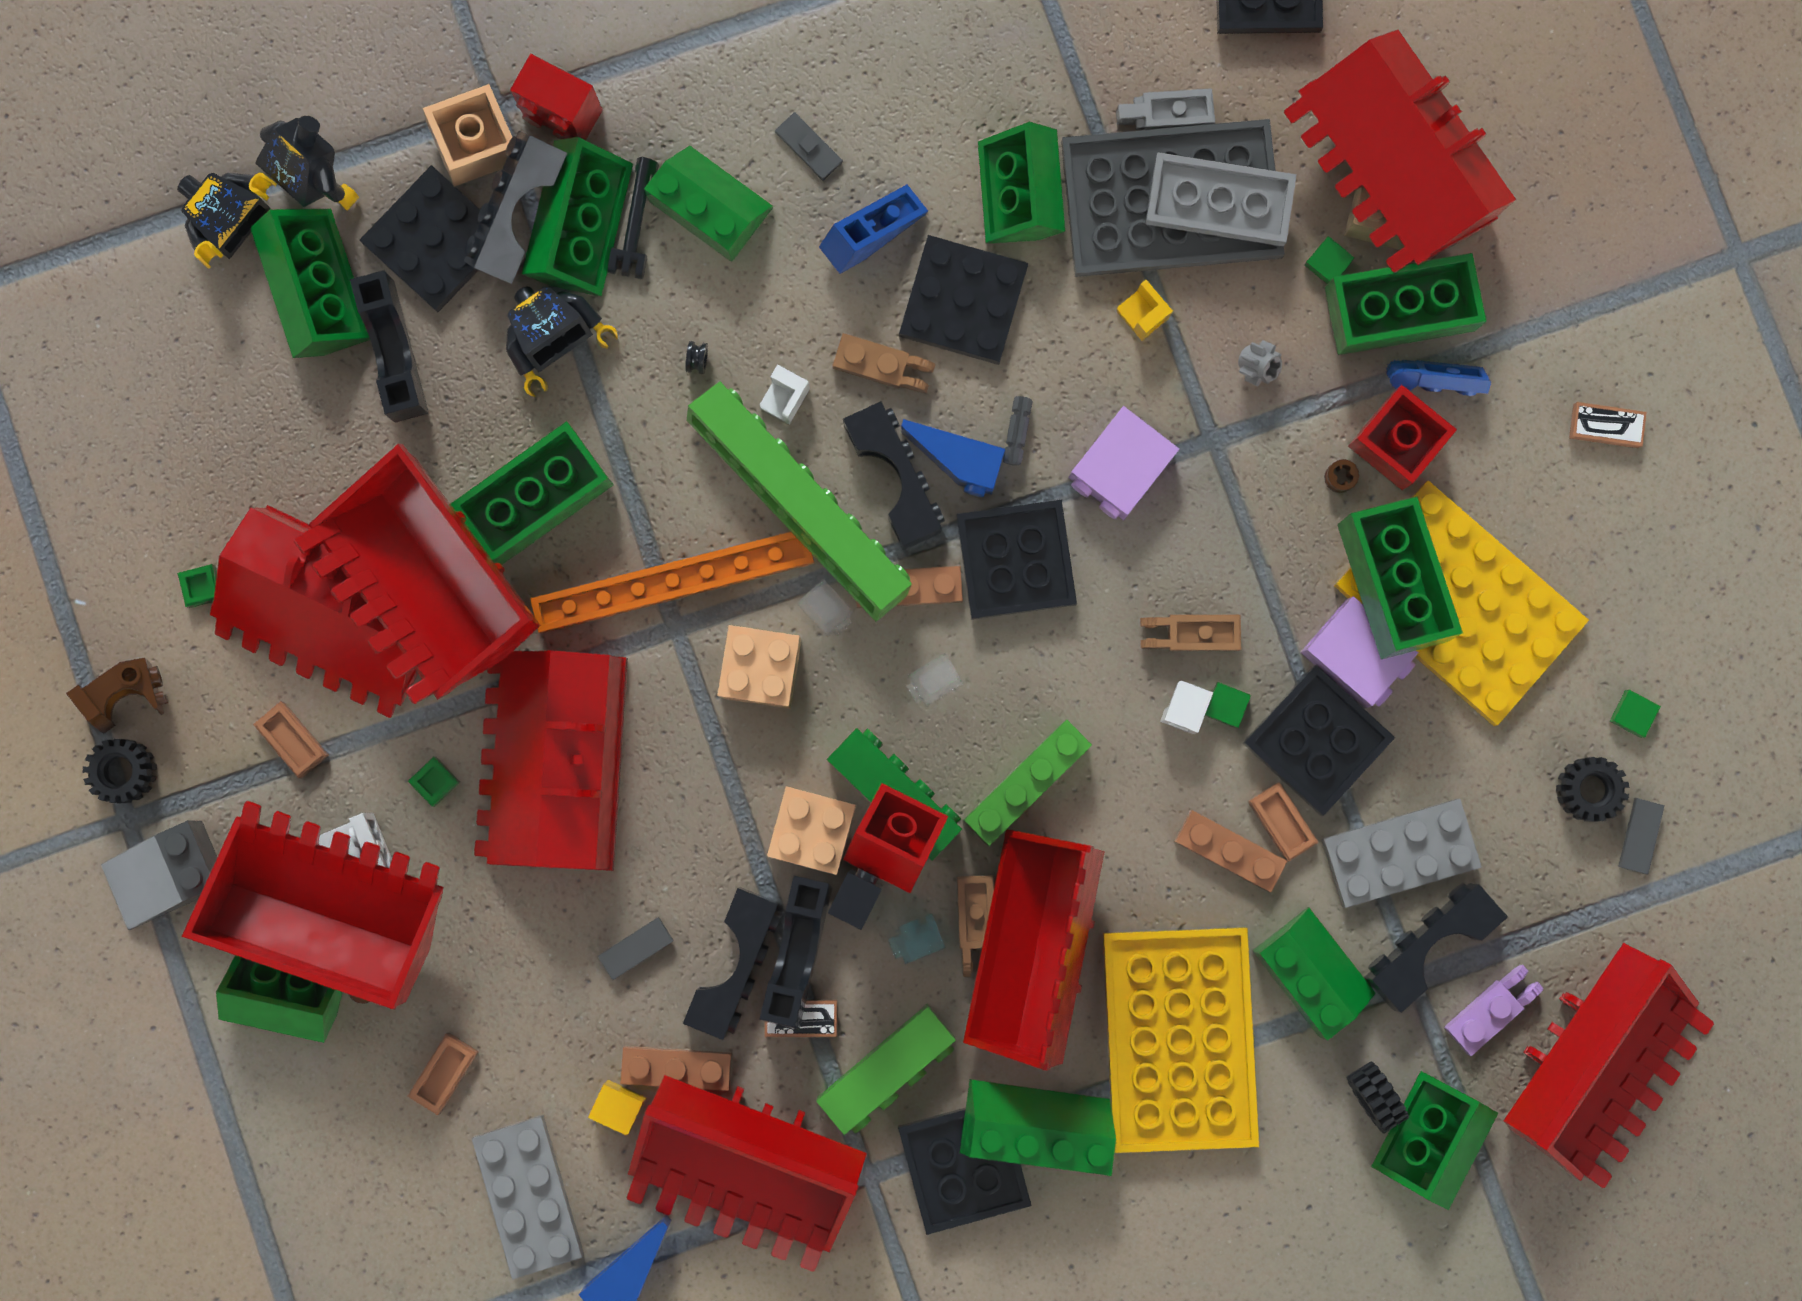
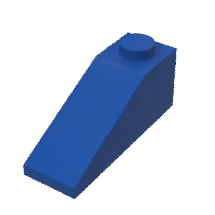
[819,184,928,274]
[901,419,1005,497]
[579,1215,671,1301]

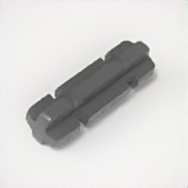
[1003,396,1033,465]

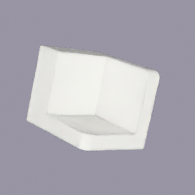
[760,364,810,425]
[1160,681,1213,734]

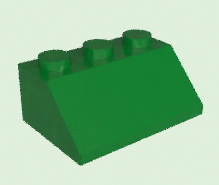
[978,121,1065,244]
[644,145,773,262]
[1252,907,1376,1041]
[216,955,342,1043]
[1371,1071,1499,1210]

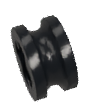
[685,341,708,374]

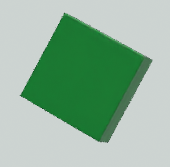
[1304,236,1355,284]
[177,564,217,608]
[1205,682,1251,729]
[1609,690,1661,738]
[408,756,460,807]

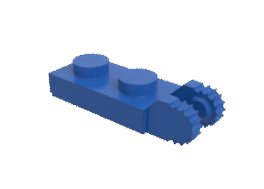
[1386,359,1491,396]

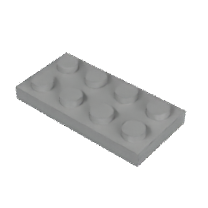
[1145,152,1297,246]
[1322,799,1482,908]
[472,1115,584,1280]

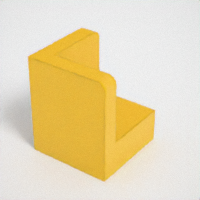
[1117,280,1173,341]
[588,1080,647,1135]

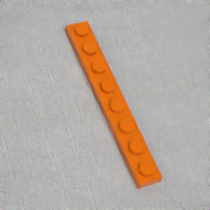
[530,532,815,634]

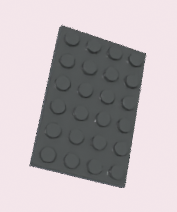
[1061,119,1285,277]

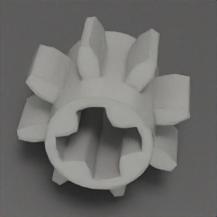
[1238,340,1282,386]

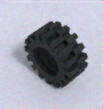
[82,739,157,803]
[1556,757,1630,822]
[1346,1061,1409,1134]

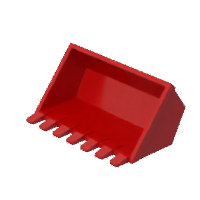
[1284,30,1516,272]
[294,444,541,704]
[210,505,418,718]
[474,650,628,871]
[181,801,444,1010]
[963,829,1105,1071]
[1503,943,1714,1188]
[626,1075,867,1272]

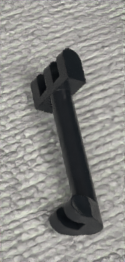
[608,157,659,279]

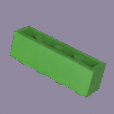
[963,720,1092,846]
[816,1004,956,1135]

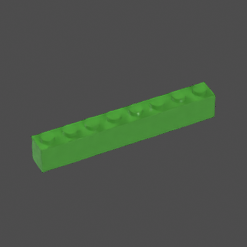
[686,381,912,622]

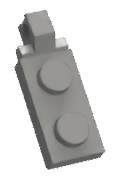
[1116,89,1215,130]

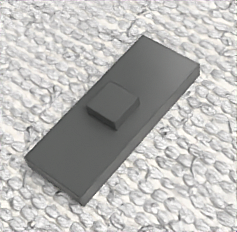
[775,112,843,181]
[1618,798,1665,875]
[598,917,674,980]

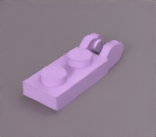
[1444,964,1544,1056]

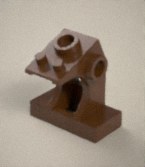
[66,658,168,734]

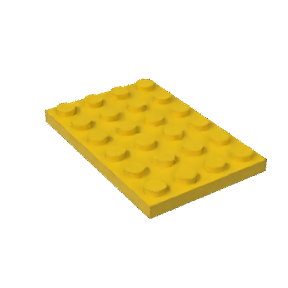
[1334,480,1589,726]
[1102,927,1259,1153]

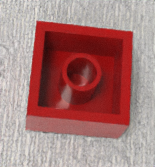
[510,53,603,140]
[1348,385,1457,491]
[843,783,948,893]

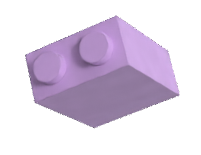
[1068,406,1179,520]
[1300,596,1419,708]

